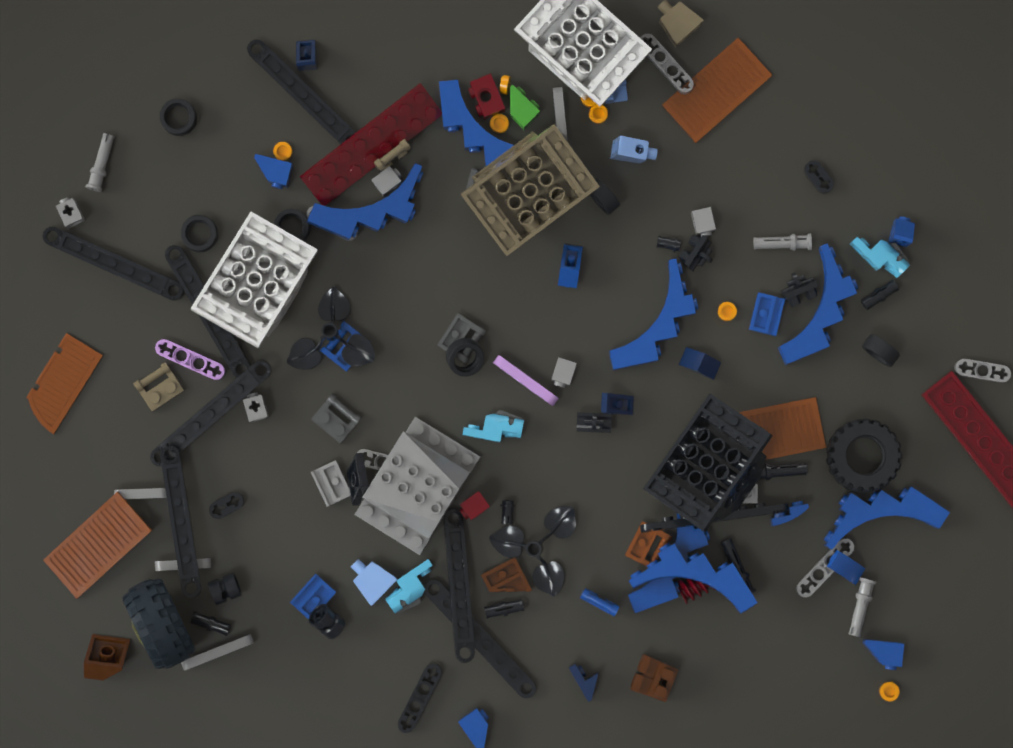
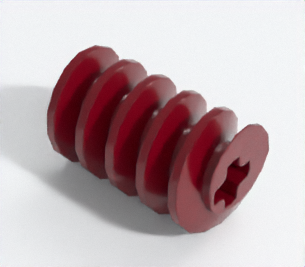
[678,579,715,604]

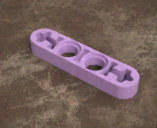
[155,339,226,380]
[493,355,559,406]

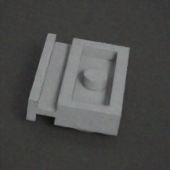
[311,460,350,507]

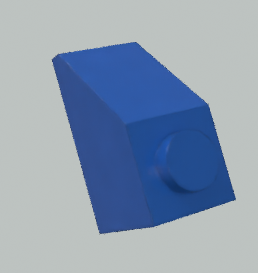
[254,154,294,190]
[888,217,915,247]
[558,244,583,288]
[863,639,904,670]
[458,708,489,748]

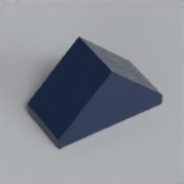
[296,40,318,71]
[678,347,721,380]

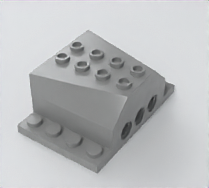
[354,417,480,555]

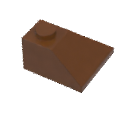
[84,634,130,681]

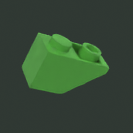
[510,85,540,130]

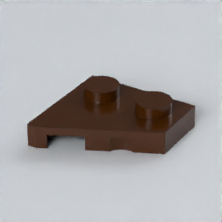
[481,557,532,592]

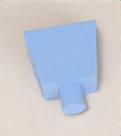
[610,135,657,163]
[351,559,398,606]

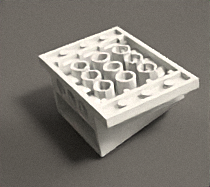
[514,0,652,107]
[191,212,318,348]

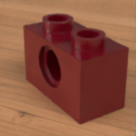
[468,73,505,120]
[459,491,490,520]

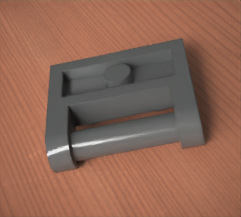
[437,313,486,364]
[311,393,362,444]

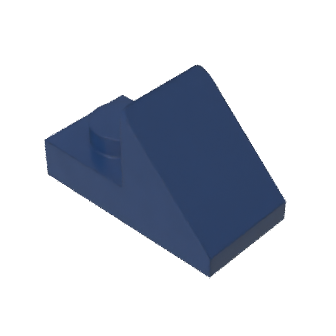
[601,393,634,415]
[568,664,598,702]

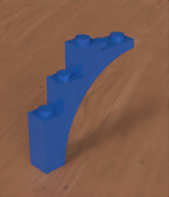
[439,80,514,166]
[306,163,423,240]
[778,243,858,365]
[609,259,698,371]
[824,487,950,550]
[628,513,710,613]
[629,543,758,614]

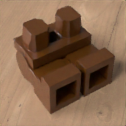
[629,654,678,702]

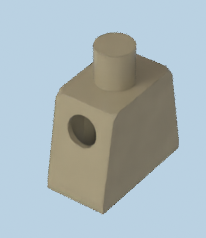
[658,0,704,48]

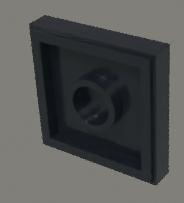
[346,453,368,506]

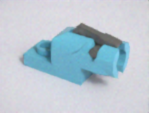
[850,237,910,278]
[462,410,524,443]
[385,559,433,614]

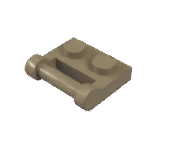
[374,139,411,172]
[133,362,185,412]

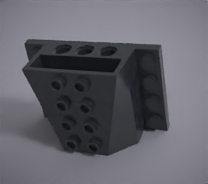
[643,394,773,532]

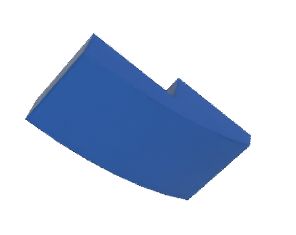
[770,501,809,526]
[827,550,865,585]

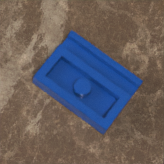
[749,292,785,337]
[290,574,336,619]

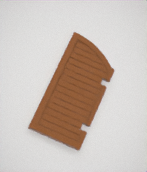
[26,333,103,434]

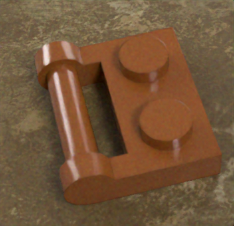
[625,521,673,567]

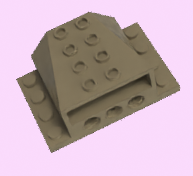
[461,124,600,256]

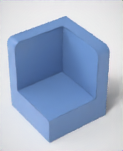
[605,79,628,104]

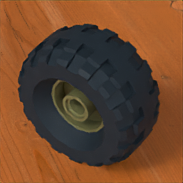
[122,578,195,669]

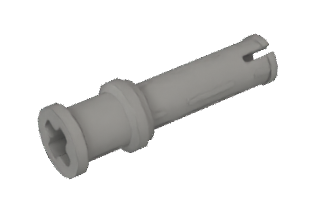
[85,133,115,192]
[753,233,812,251]
[848,577,877,637]

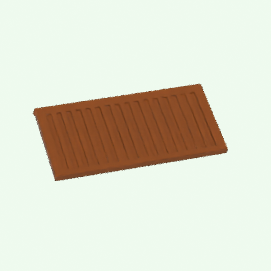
[662,38,772,143]
[739,397,826,460]
[43,492,152,599]

